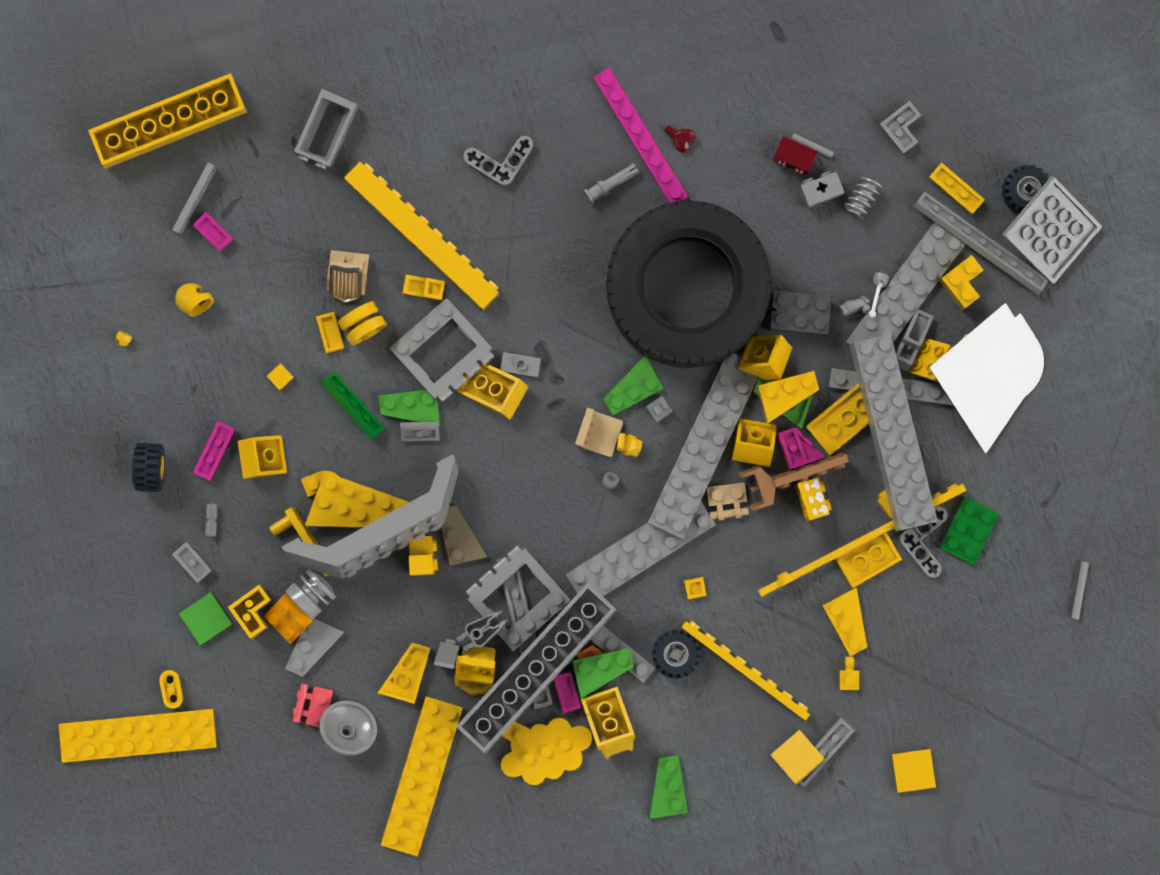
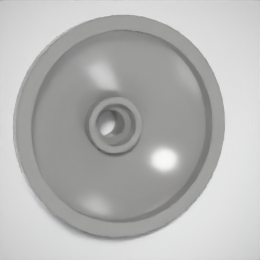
[319,701,377,756]

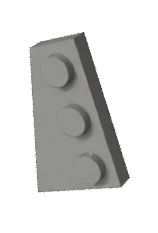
[285,618,345,677]

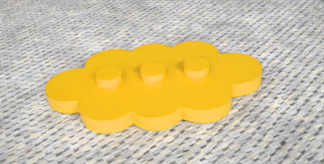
[501,718,592,785]

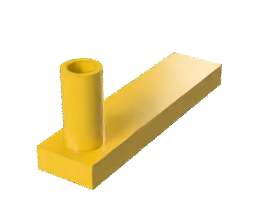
[269,507,329,577]

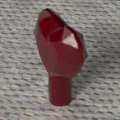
[664,125,696,153]

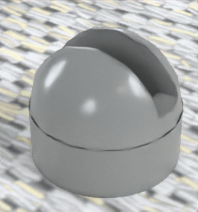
[602,472,619,489]

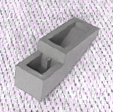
[896,309,934,372]

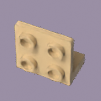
[575,408,623,457]

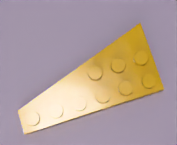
[305,472,409,527]

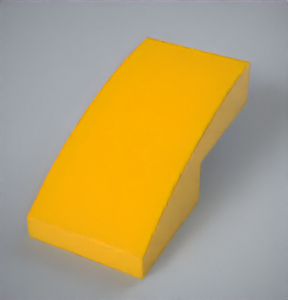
[402,274,445,300]

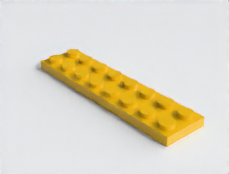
[381,696,463,856]
[59,709,217,763]

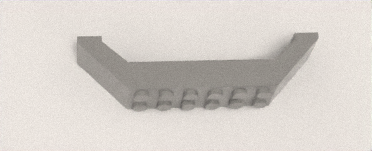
[282,454,459,579]

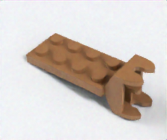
[738,452,849,511]

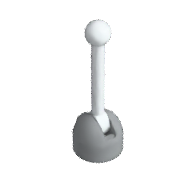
[868,272,889,318]

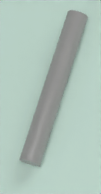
[1071,562,1089,620]

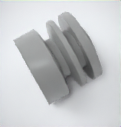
[285,568,337,619]

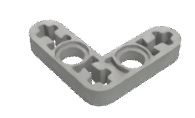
[464,136,533,186]
[899,506,947,578]

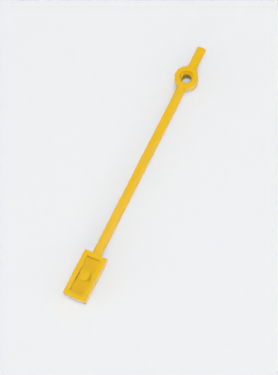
[758,483,966,597]

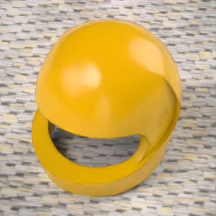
[175,283,214,317]

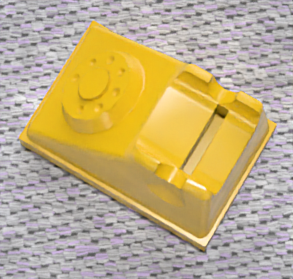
[581,687,635,759]

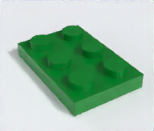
[939,497,999,565]

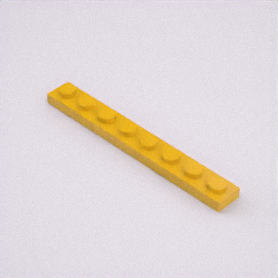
[681,621,810,721]

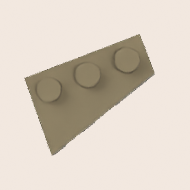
[441,505,487,566]

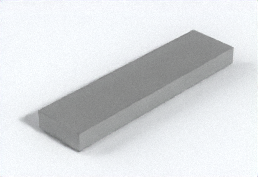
[172,162,216,235]
[799,717,855,788]

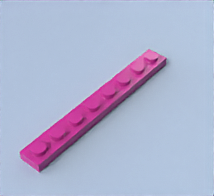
[593,67,688,203]

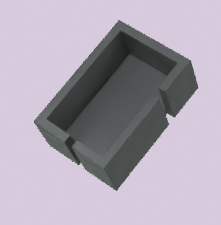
[769,290,832,337]

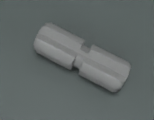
[205,504,218,537]

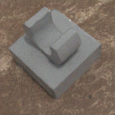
[646,396,673,422]

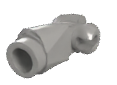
[839,296,872,316]

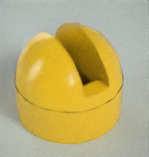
[116,330,132,347]

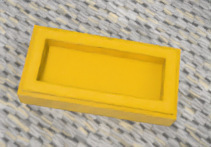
[316,312,345,354]

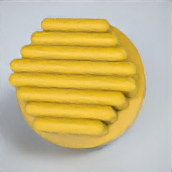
[617,433,642,457]

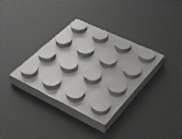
[1002,176,1102,284]

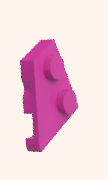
[777,427,825,470]

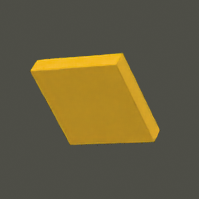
[771,730,825,784]
[892,749,936,793]

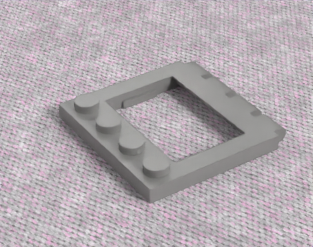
[390,298,494,402]
[466,545,571,651]

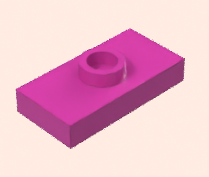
[193,212,233,252]
[554,671,581,713]

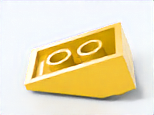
[457,361,528,420]

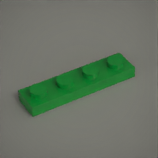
[320,371,385,440]

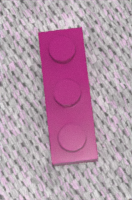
[193,421,236,481]

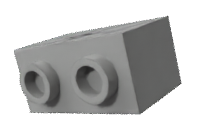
[800,171,845,209]

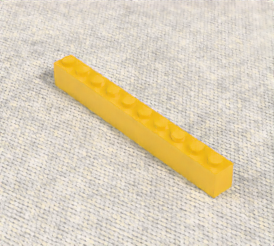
[344,162,499,311]

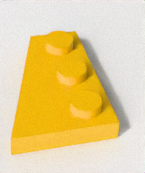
[823,587,867,657]

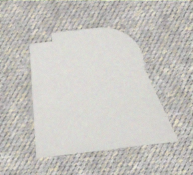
[930,303,1044,454]

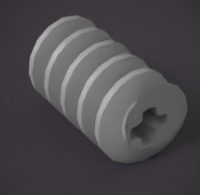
[844,177,883,221]

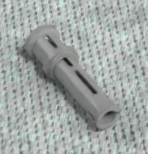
[583,163,639,205]

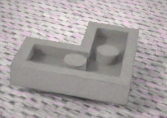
[879,101,921,155]

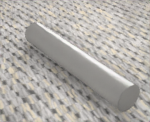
[791,133,834,159]

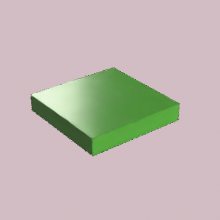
[179,592,232,646]

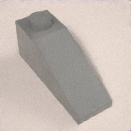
[434,639,460,669]

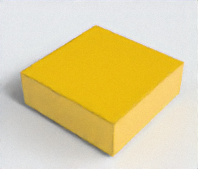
[267,363,294,390]
[684,577,707,599]

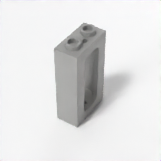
[294,89,358,170]

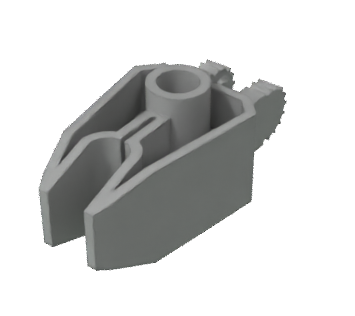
[456,611,508,652]

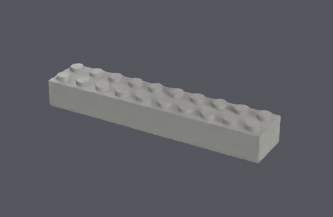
[849,334,937,532]
[456,583,617,753]

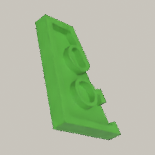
[379,390,440,427]
[649,755,688,819]

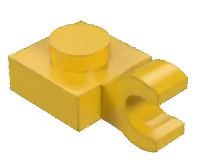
[839,657,859,690]

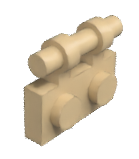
[706,482,749,521]

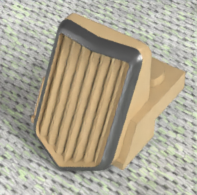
[327,250,369,303]

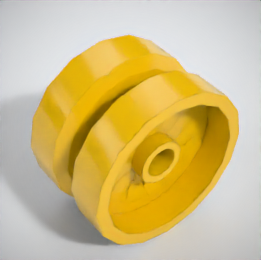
[338,301,387,346]

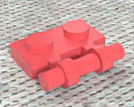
[293,684,333,727]

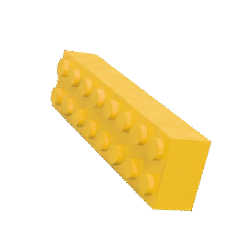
[88,73,247,169]

